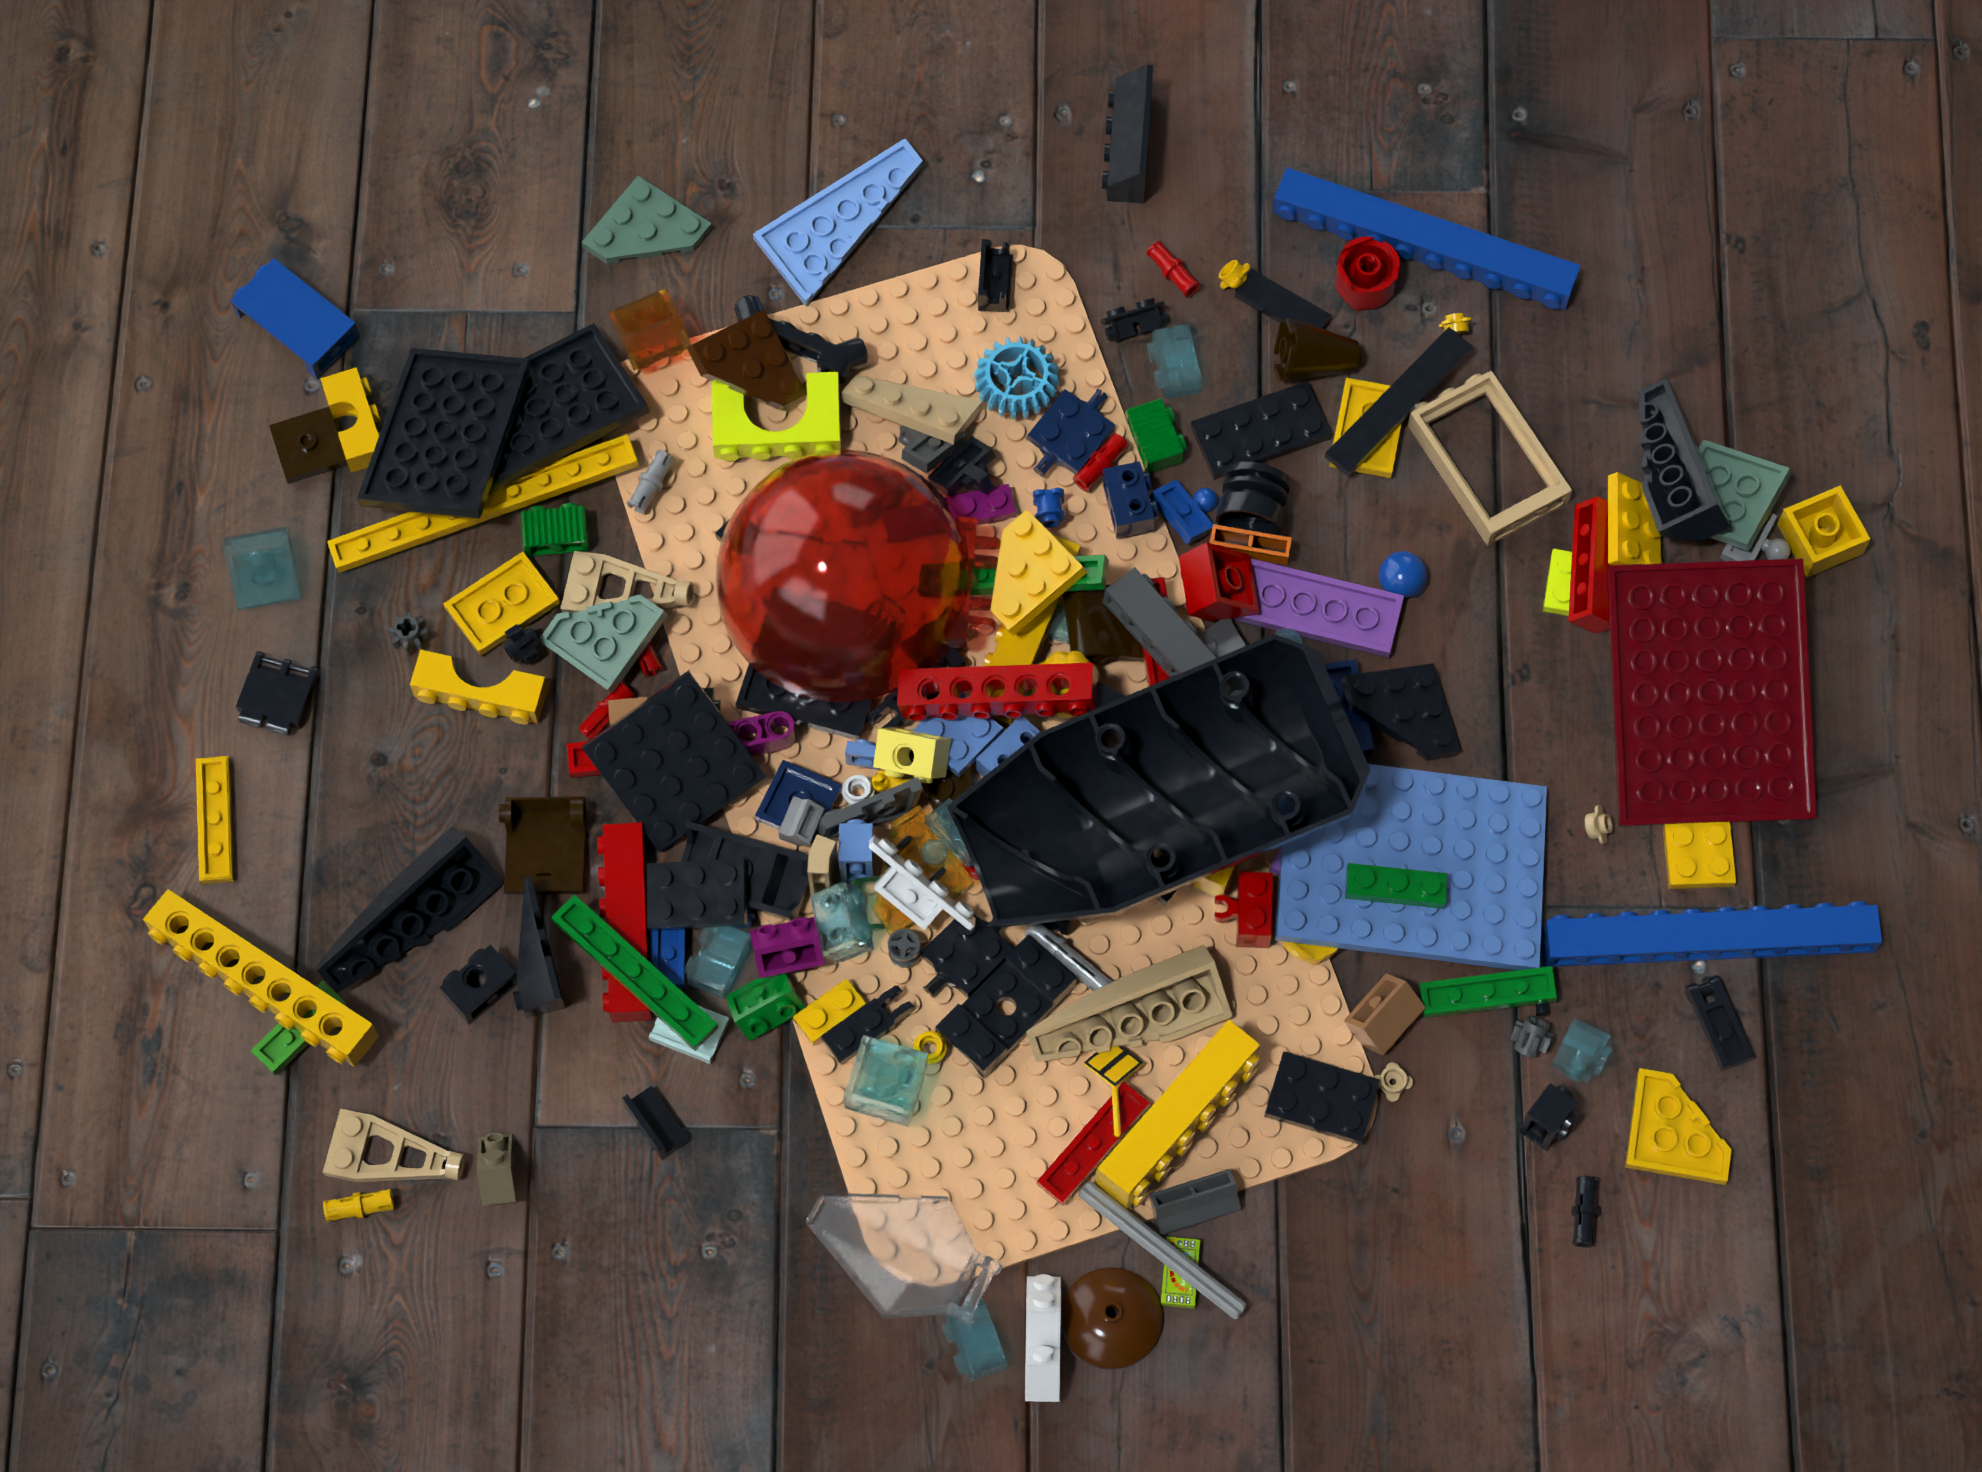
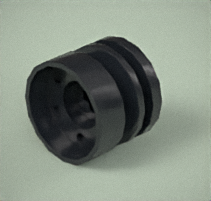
[1215,462,1291,535]

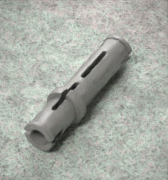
[1024,923,1113,992]

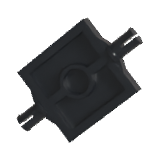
[920,914,1014,998]

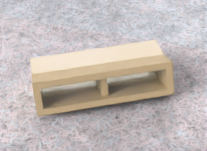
[807,834,839,900]

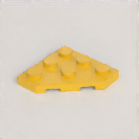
[990,510,1087,636]
[1625,1068,1732,1185]

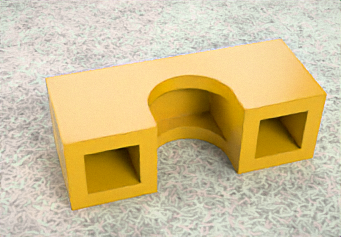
[320,367,381,473]

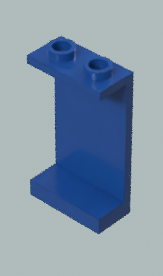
[231,258,360,379]

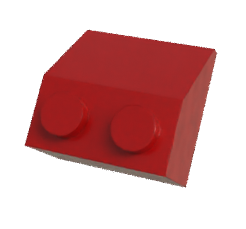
[1179,542,1260,621]

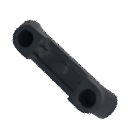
[734,295,869,384]

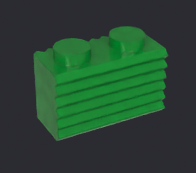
[1125,398,1187,475]
[521,503,589,557]

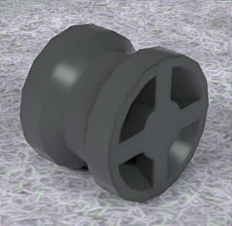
[888,928,921,968]

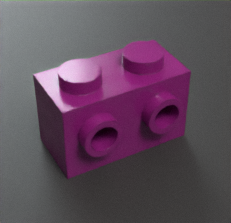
[749,917,825,979]

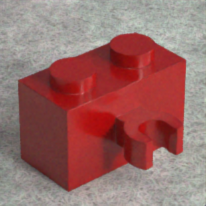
[1214,871,1273,948]

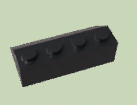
[1102,65,1153,204]

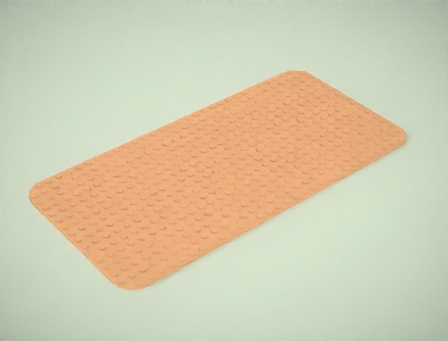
[602,245,1378,1289]

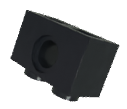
[439,944,517,1025]

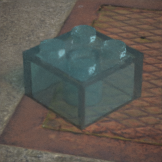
[843,1035,928,1127]

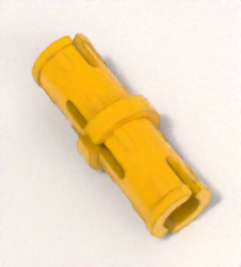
[323,1188,394,1222]

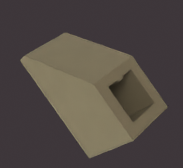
[477,1133,517,1206]

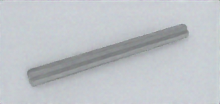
[1079,1181,1246,1319]

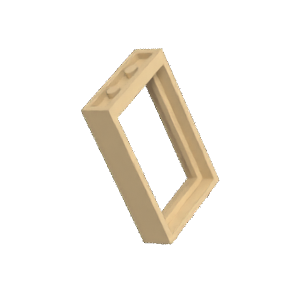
[1408,371,1572,546]

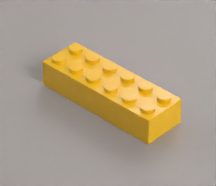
[1096,1019,1260,1210]

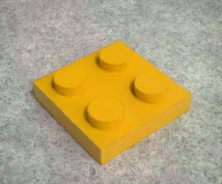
[1663,822,1736,889]

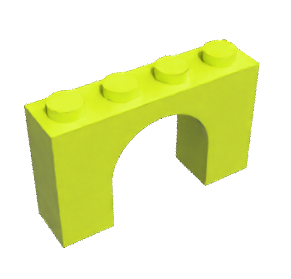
[712,372,841,461]

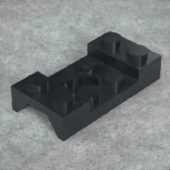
[681,821,809,921]
[935,935,1076,1078]

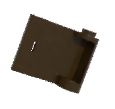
[1063,584,1144,664]
[499,796,586,894]

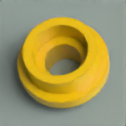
[913,1031,947,1065]

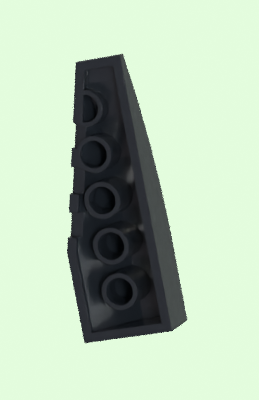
[1639,378,1731,541]
[315,826,504,993]

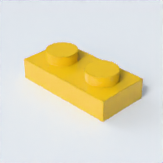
[793,978,866,1046]

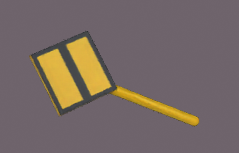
[1083,1046,1144,1137]

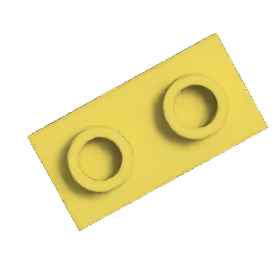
[873,727,951,783]

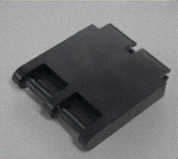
[236,651,319,736]

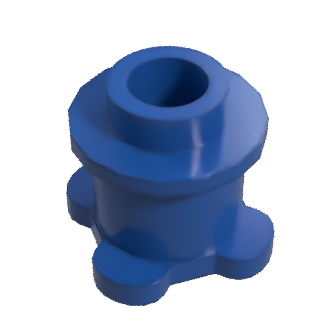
[1033,488,1066,528]

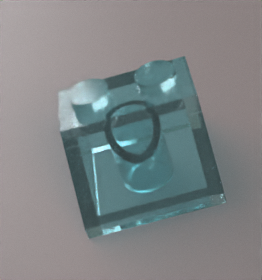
[224,526,301,610]

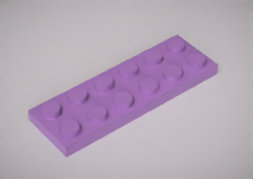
[1230,558,1404,658]

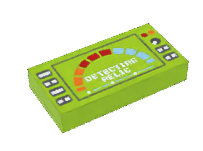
[1161,1237,1200,1309]

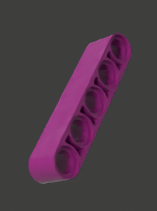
[728,711,796,757]

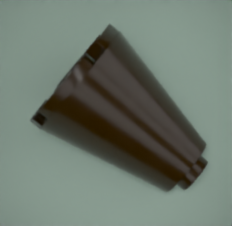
[1274,318,1364,381]

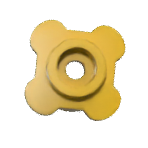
[1219,260,1250,289]
[1439,313,1472,335]

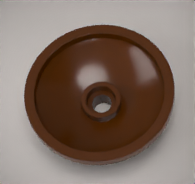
[1060,1267,1163,1370]

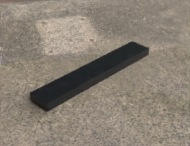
[1325,327,1473,477]

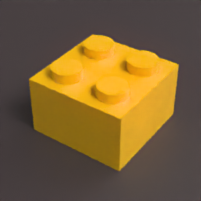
[1777,485,1870,578]

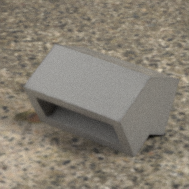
[778,796,824,846]

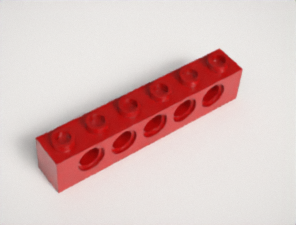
[897,663,1099,721]

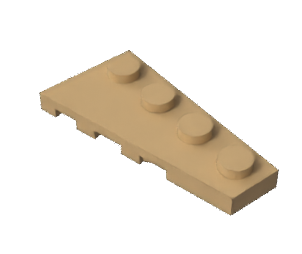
[841,375,982,445]

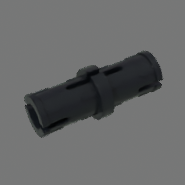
[1571,1176,1599,1248]

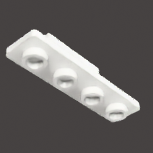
[869,836,975,931]

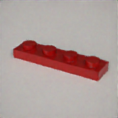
[1037,1082,1150,1206]

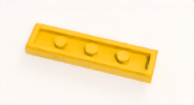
[196,756,234,885]

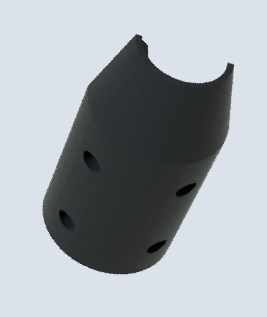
[947,634,1370,928]

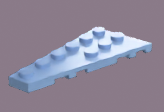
[753,139,923,306]

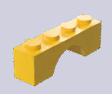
[410,650,548,725]

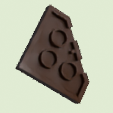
[686,310,807,409]

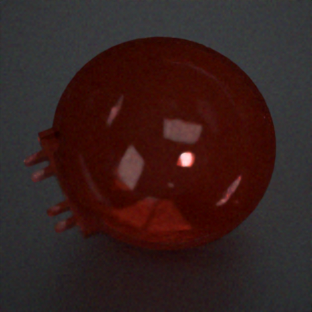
[715,449,1001,702]

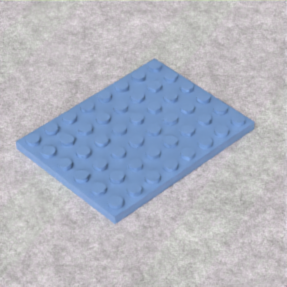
[1275,764,1547,970]

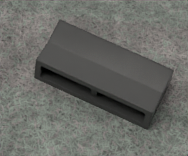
[1149,1169,1241,1235]

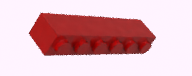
[597,822,652,1023]

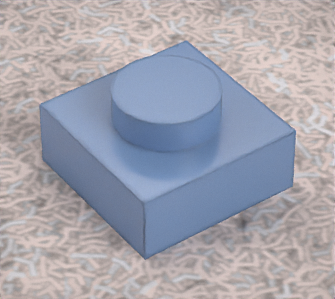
[845,739,878,770]

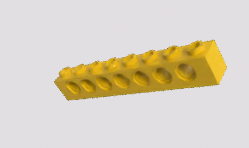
[143,889,379,1068]

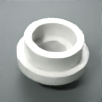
[842,775,875,805]

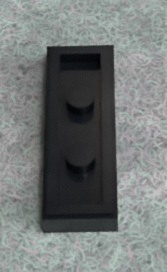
[1235,269,1331,329]

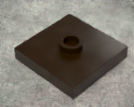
[269,407,348,484]

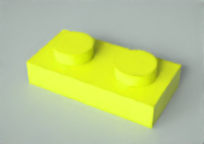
[1543,549,1572,616]

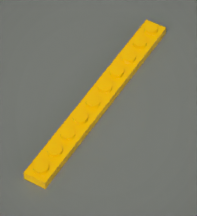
[327,434,639,573]

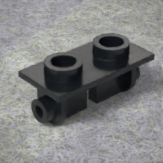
[1100,298,1168,342]

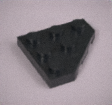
[1341,663,1461,760]

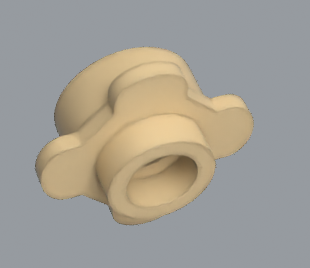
[1585,805,1613,844]
[1374,1062,1413,1102]

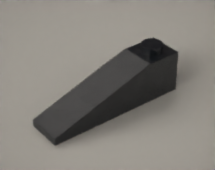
[513,876,565,1018]

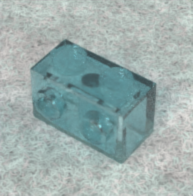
[810,882,874,962]
[1551,1018,1612,1083]

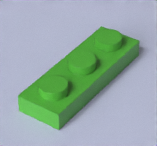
[250,981,348,1076]

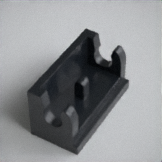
[978,239,1013,312]

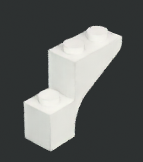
[1025,1274,1061,1402]

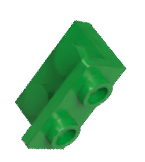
[725,972,805,1041]

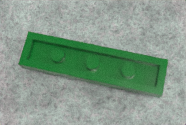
[1419,966,1557,1018]

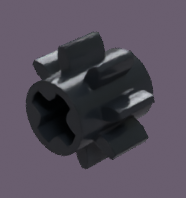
[502,624,542,665]

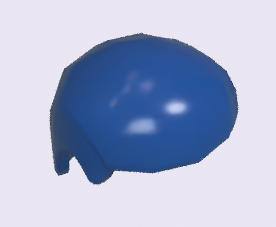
[1378,551,1429,598]

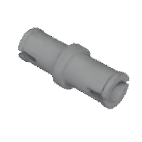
[627,450,675,514]

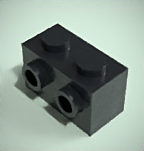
[1519,1083,1578,1151]

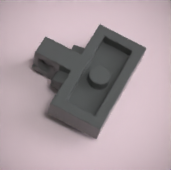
[898,425,967,473]

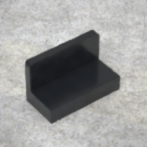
[622,1086,690,1160]

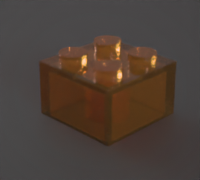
[607,289,691,371]

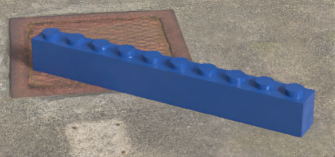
[1272,167,1581,310]
[1543,901,1882,967]

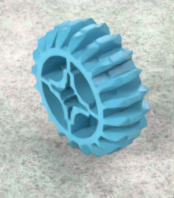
[974,336,1059,420]

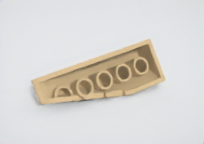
[1026,945,1233,1062]

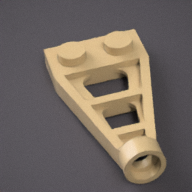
[561,551,694,613]
[323,1109,466,1182]

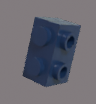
[1102,461,1159,539]

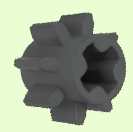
[388,612,430,655]
[1510,1016,1554,1057]

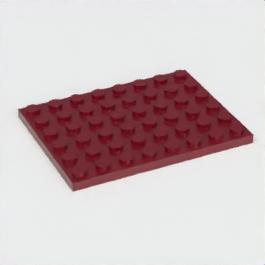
[1606,558,1817,826]

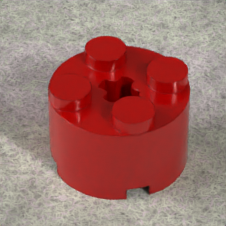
[1335,236,1400,311]

